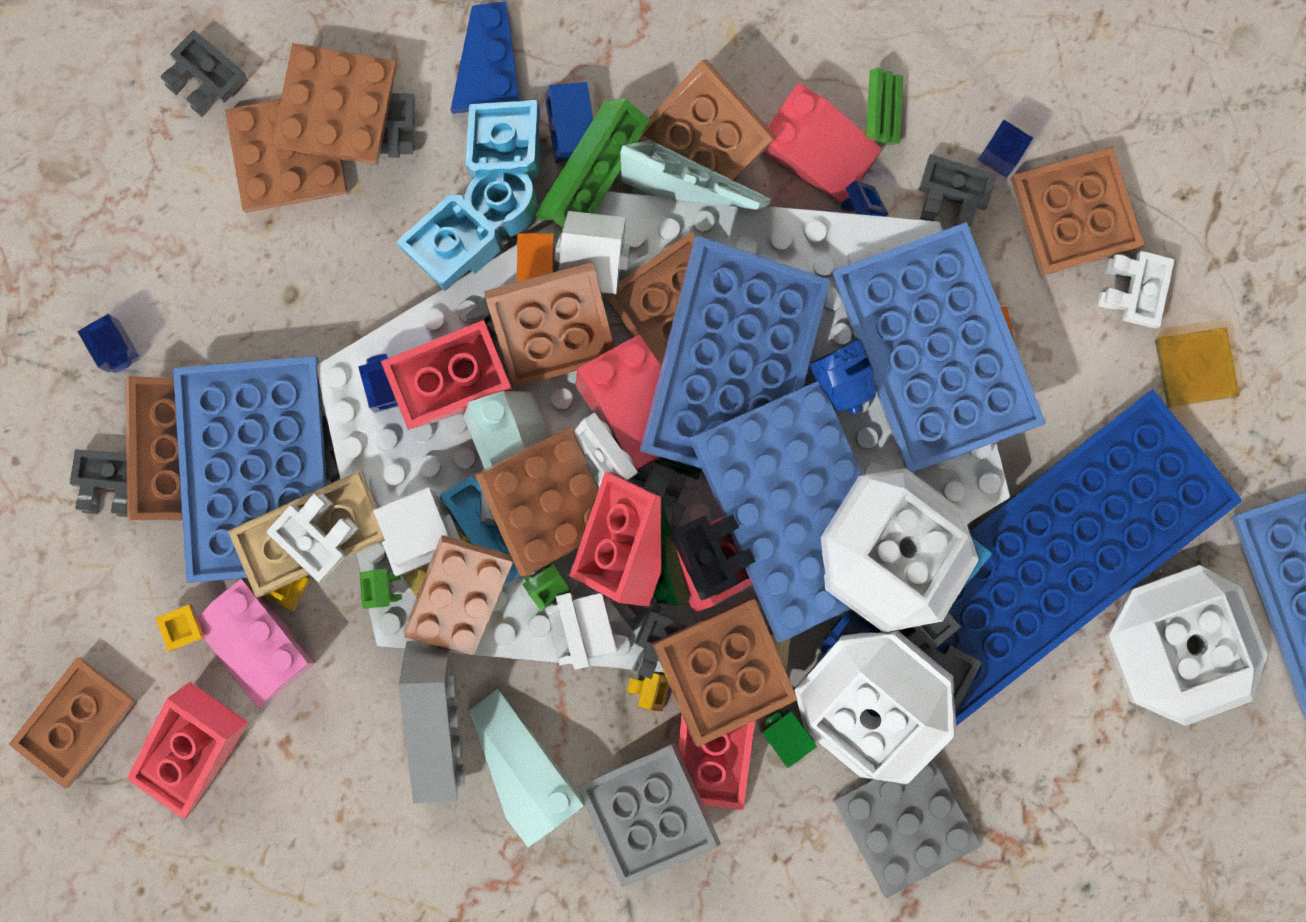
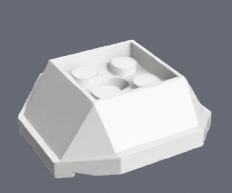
[821,468,979,632]
[1105,565,1268,726]
[795,630,956,784]

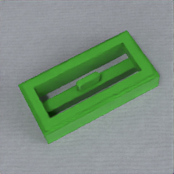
[866,68,903,145]

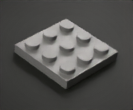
[577,743,721,887]
[833,758,981,898]

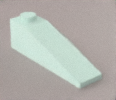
[620,140,772,210]
[464,391,546,469]
[469,688,585,847]

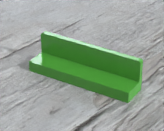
[535,98,650,228]

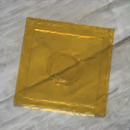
[1155,327,1240,408]

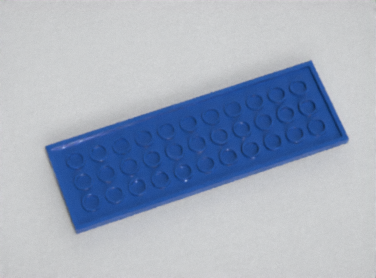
[818,389,1242,726]

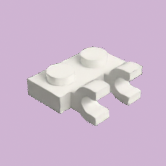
[1097,251,1175,329]
[573,413,638,490]
[266,493,359,582]

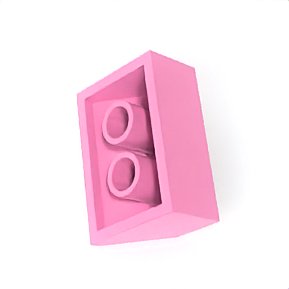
[198,579,316,708]

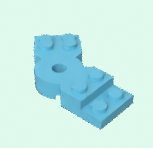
[396,100,542,291]

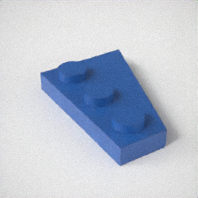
[450,1,520,114]

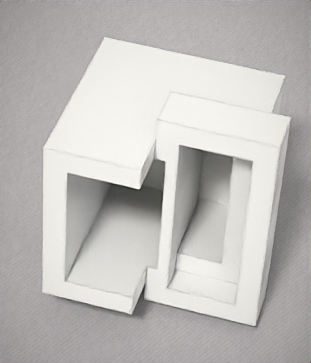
[555,211,631,294]
[373,488,462,577]
[545,593,618,670]

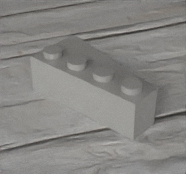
[399,641,465,803]

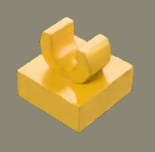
[263,577,310,611]
[155,604,205,652]
[626,673,669,712]

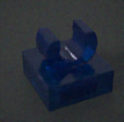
[841,180,889,217]

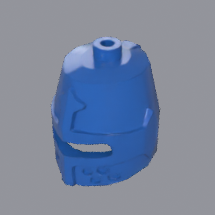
[809,339,876,415]

